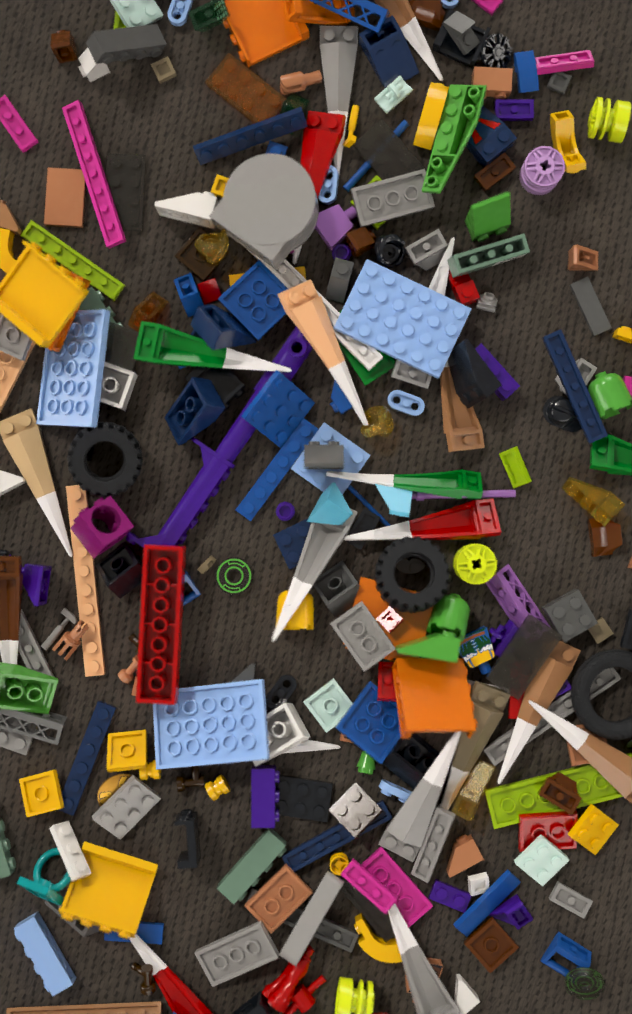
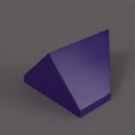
[488,894,533,930]

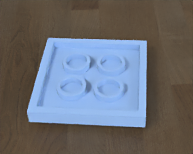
[291,422,371,495]

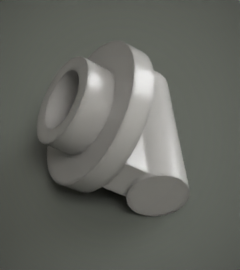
[476,292,498,313]

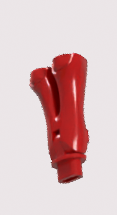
[261,945,315,1013]

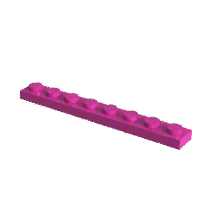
[62,100,126,249]

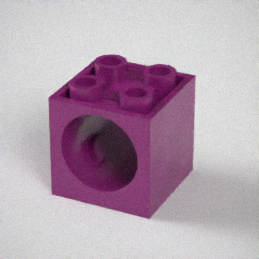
[70,496,134,559]

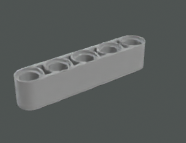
[279,871,345,966]

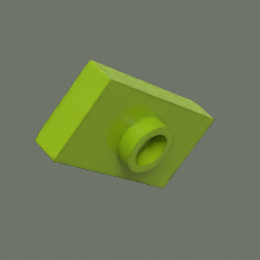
[499,446,532,489]

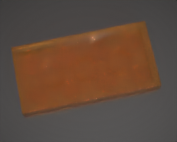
[205,53,288,124]

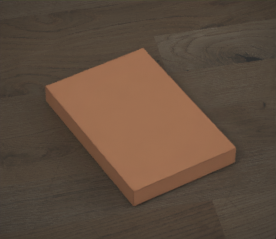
[44,168,86,228]
[244,864,313,934]

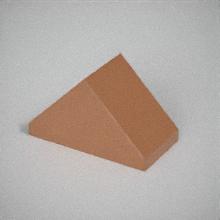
[568,245,598,271]

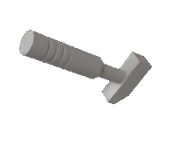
[41,608,78,650]

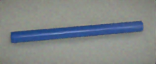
[343,120,409,192]

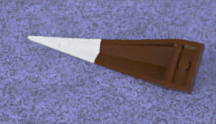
[0,556,23,664]

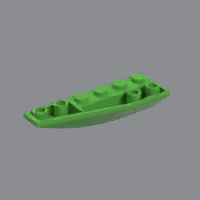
[421,84,487,194]

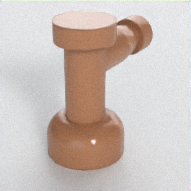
[118,655,138,684]

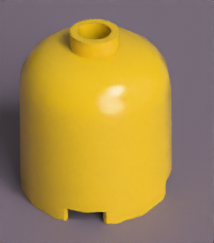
[275,590,314,630]

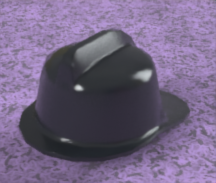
[543,396,582,432]

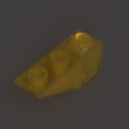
[562,477,625,527]
[452,758,496,821]

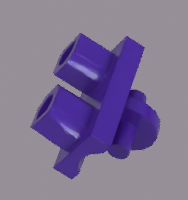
[489,619,524,657]

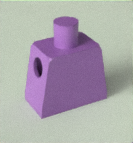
[315,204,357,251]

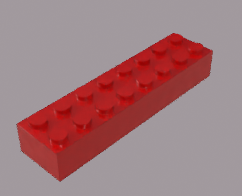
[136,544,186,705]

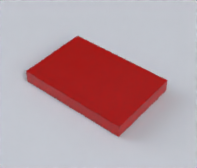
[518,811,578,852]

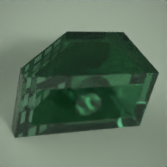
[188,0,230,32]

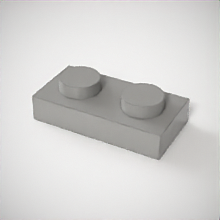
[549,881,593,919]

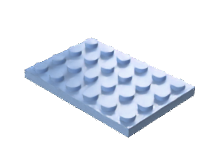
[333,259,471,379]
[36,309,110,428]
[153,679,270,770]

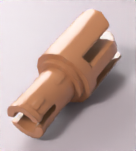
[280,70,322,95]
[52,620,89,661]

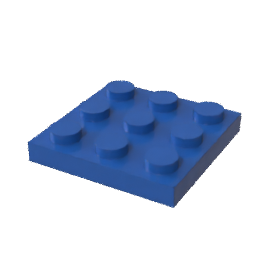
[218,260,288,341]
[241,370,315,448]
[335,681,401,764]

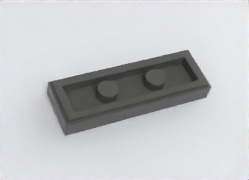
[569,277,612,337]

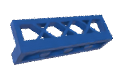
[309,0,390,33]

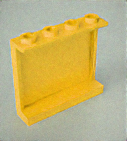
[0,241,90,348]
[59,841,158,939]

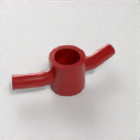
[283,975,327,1014]

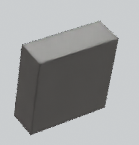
[546,72,572,95]

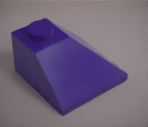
[22,563,52,606]

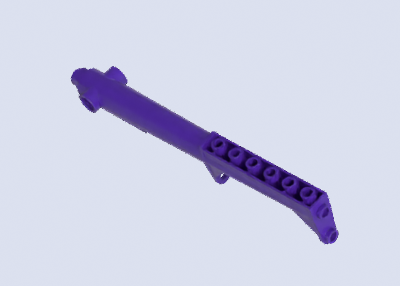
[125,326,313,548]

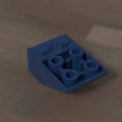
[358,15,419,89]
[190,305,256,350]

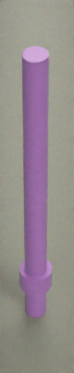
[412,490,516,501]

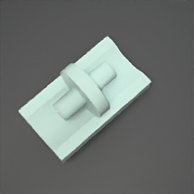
[374,76,413,114]

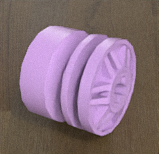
[519,146,565,195]

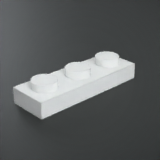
[49,821,91,882]

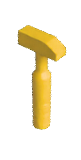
[343,105,359,148]

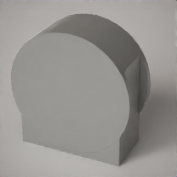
[209,154,319,270]

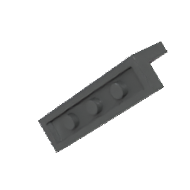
[0,709,67,745]

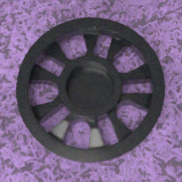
[481,33,513,68]

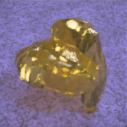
[194,229,229,263]
[360,405,394,438]

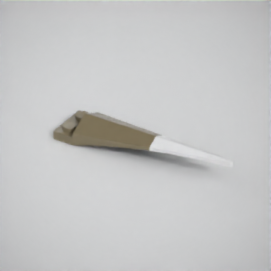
[440,681,511,810]

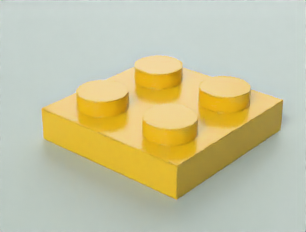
[107,730,147,772]
[19,769,65,817]
[568,804,619,855]

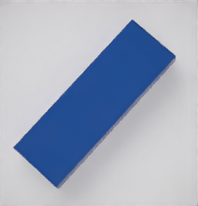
[104,921,164,945]

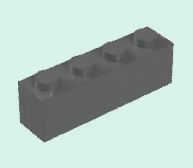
[86,24,167,64]

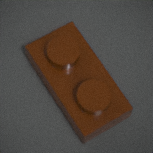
[474,152,516,192]

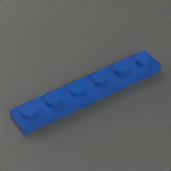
[236,418,319,521]

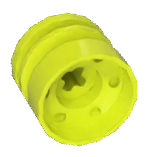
[588,97,631,143]
[453,544,497,584]
[335,977,375,1014]

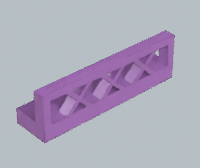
[485,564,551,644]

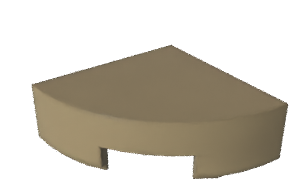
[197,555,216,574]

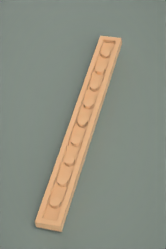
[66,485,106,677]

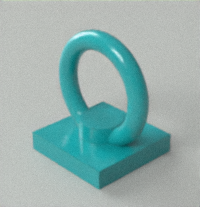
[17,847,71,906]

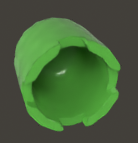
[588,371,632,420]
[426,593,470,642]

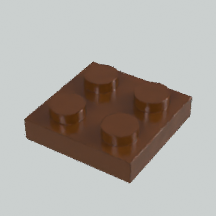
[464,916,519,973]

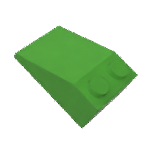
[465,192,511,242]
[395,630,461,662]
[0,662,58,714]

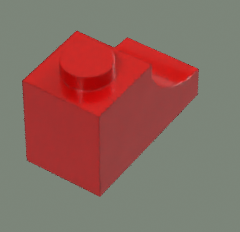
[448,271,480,306]

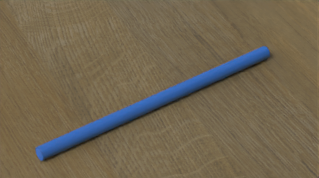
[348,485,390,526]

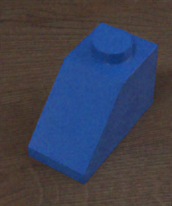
[174,273,204,317]
[330,380,361,415]

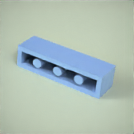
[14,912,76,996]

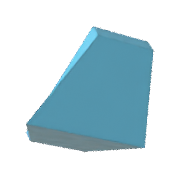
[306,482,353,525]
[375,484,413,517]

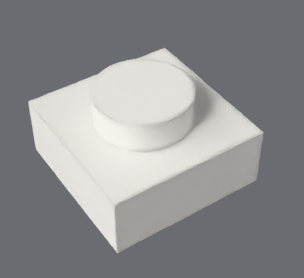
[468,872,489,896]

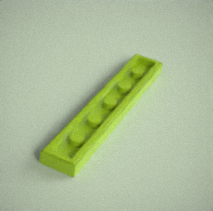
[21,220,125,301]

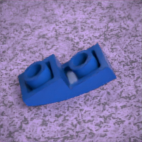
[514,50,539,93]

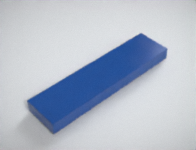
[453,869,521,937]

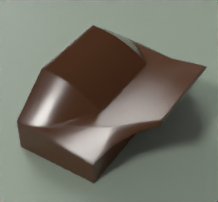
[409,0,445,31]
[587,517,623,557]
[537,771,582,815]

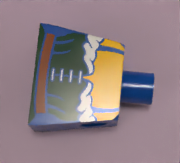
[459,626,495,675]

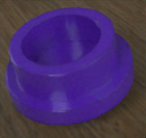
[332,244,351,261]
[276,502,295,521]

